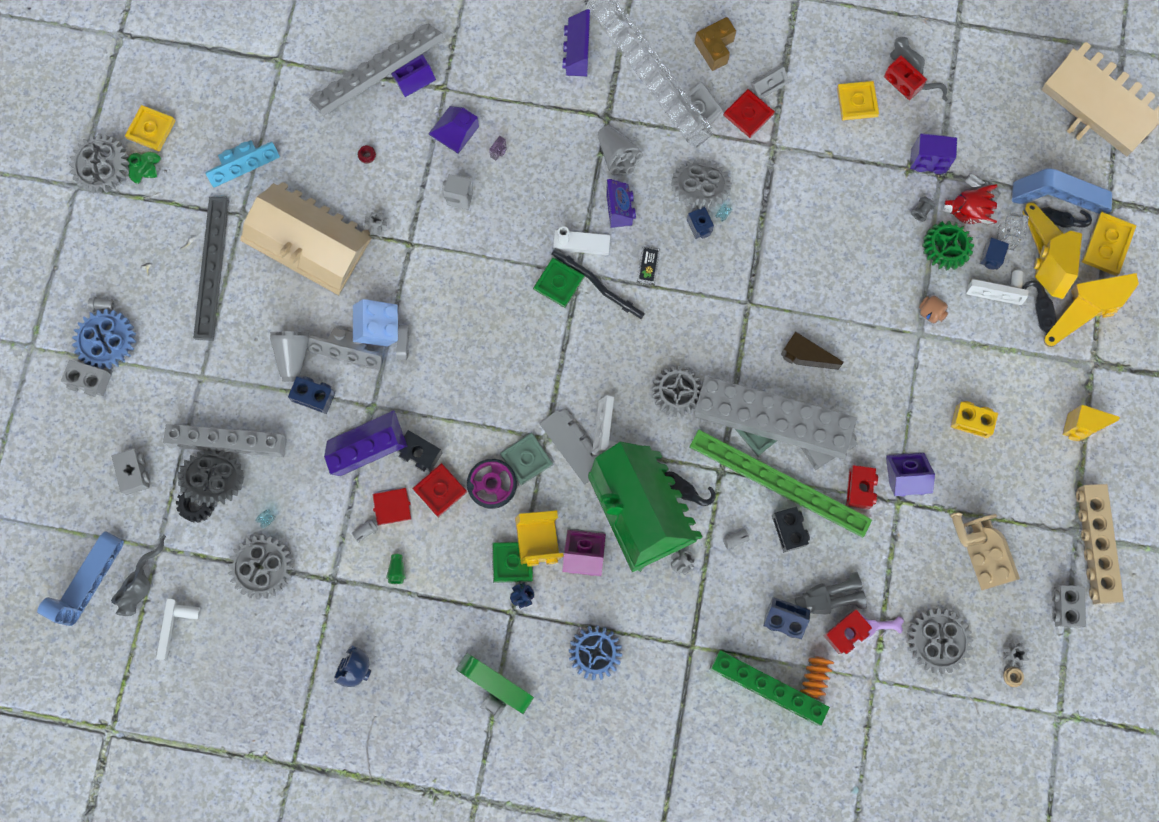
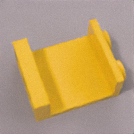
[515,510,564,567]

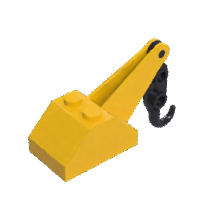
[1023,203,1092,299]
[1022,273,1139,347]

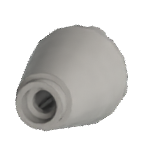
[598,126,643,175]
[270,331,309,382]

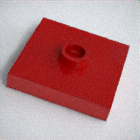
[723,89,775,138]
[412,463,467,518]

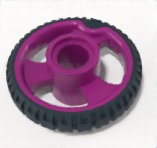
[467,459,517,509]

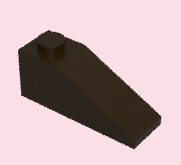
[781,331,844,370]

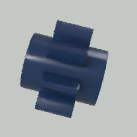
[510,583,534,609]

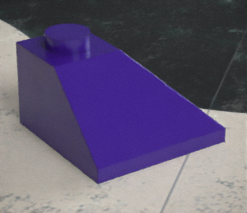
[428,106,479,154]

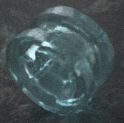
[715,204,732,222]
[255,509,276,528]

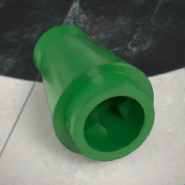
[386,554,406,584]

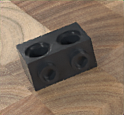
[772,506,810,553]

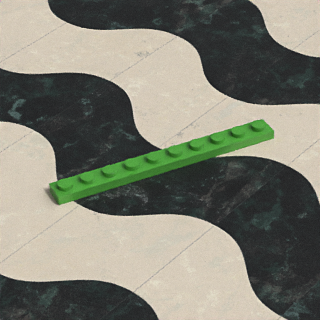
[689,430,872,538]

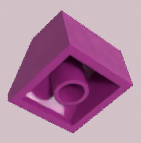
[562,529,606,576]

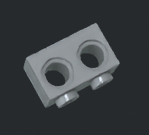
[61,360,111,397]
[1052,585,1086,628]

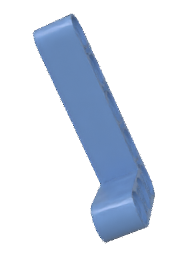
[1012,169,1112,214]
[37,531,124,626]

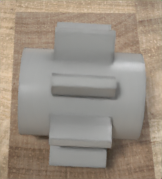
[364,212,387,235]
[670,549,695,575]
[1003,642,1029,667]

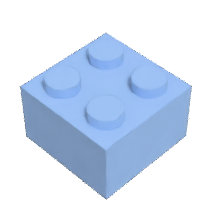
[353,299,398,347]

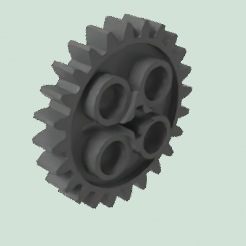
[178,450,244,507]

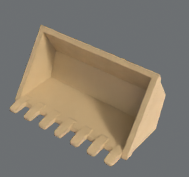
[1042,42,1159,157]
[240,182,372,296]

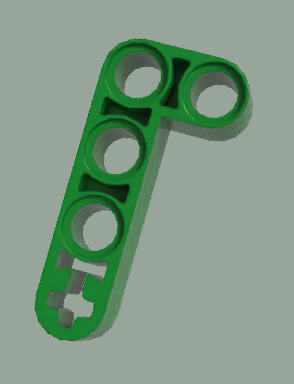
[456,653,534,714]

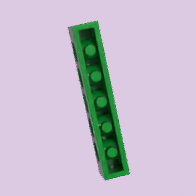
[709,650,830,726]

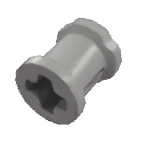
[480,693,506,719]

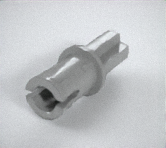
[965,173,1001,201]

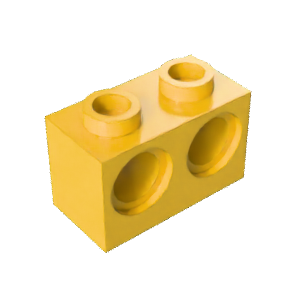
[950,401,998,438]

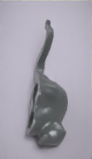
[890,37,948,102]
[111,535,166,616]

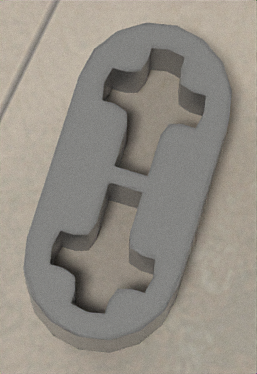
[396,325,409,360]

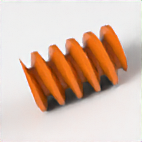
[800,656,834,701]

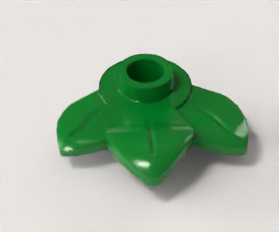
[126,152,161,184]

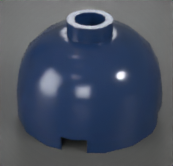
[334,645,371,687]

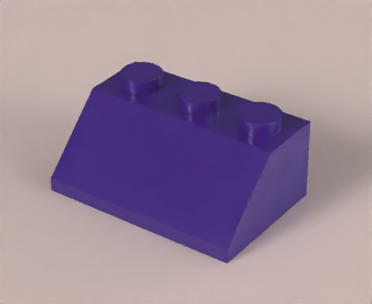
[562,9,590,77]

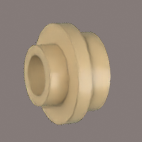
[1003,667,1024,687]

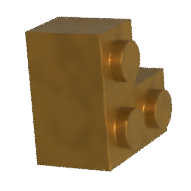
[694,17,736,71]

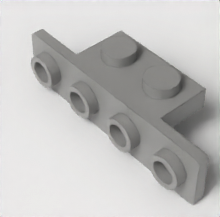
[308,328,382,370]

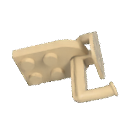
[950,512,1020,590]

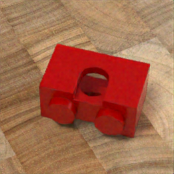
[846,465,879,509]
[823,609,872,654]

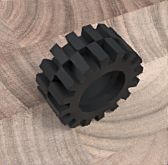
[176,489,215,523]

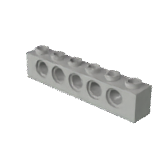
[163,424,287,457]

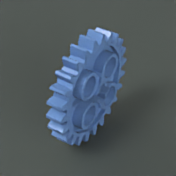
[72,309,136,370]

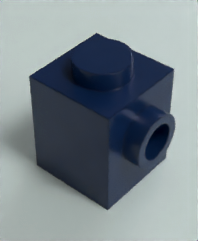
[687,207,714,239]
[980,237,1009,270]

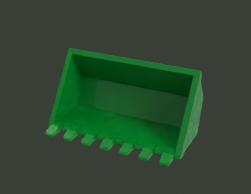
[588,441,703,573]

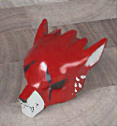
[942,184,997,224]

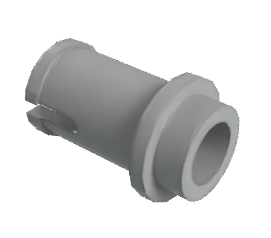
[88,296,114,312]
[351,520,378,543]
[723,529,750,549]

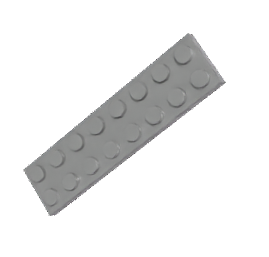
[309,23,445,116]

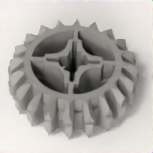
[652,366,703,417]

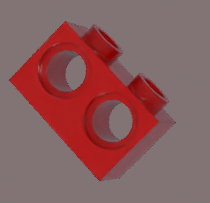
[884,56,927,101]

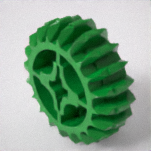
[922,221,974,271]

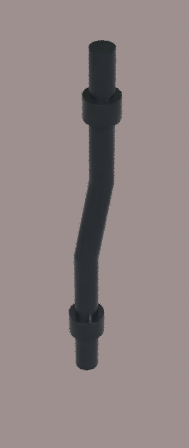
[551,249,645,320]

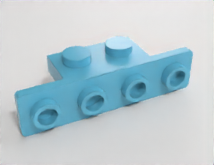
[205,140,280,188]

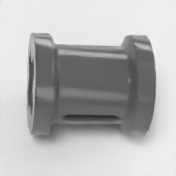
[911,197,935,222]

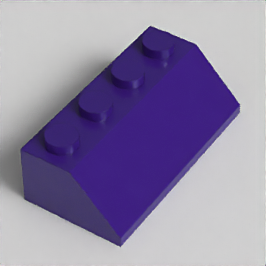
[324,410,407,476]

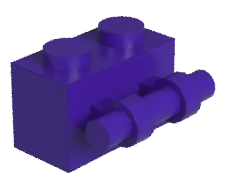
[391,54,436,97]

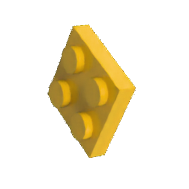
[837,81,879,121]
[125,105,176,152]

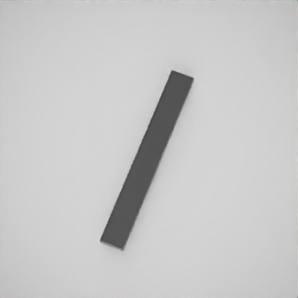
[193,197,229,341]

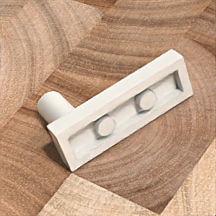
[553,226,610,255]
[966,270,1028,305]
[592,395,618,456]
[156,599,200,661]

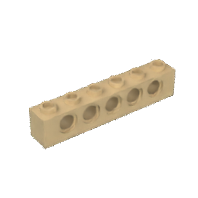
[1076,484,1124,605]

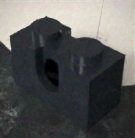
[397,430,443,472]

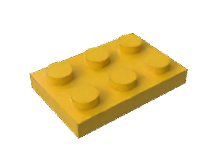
[1081,212,1137,276]

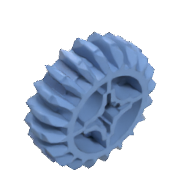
[569,625,623,680]

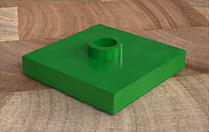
[533,257,585,308]
[492,542,533,583]

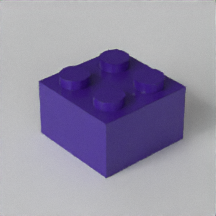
[910,133,957,174]

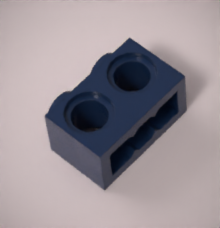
[288,376,335,414]
[763,597,810,640]

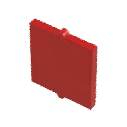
[372,488,411,526]

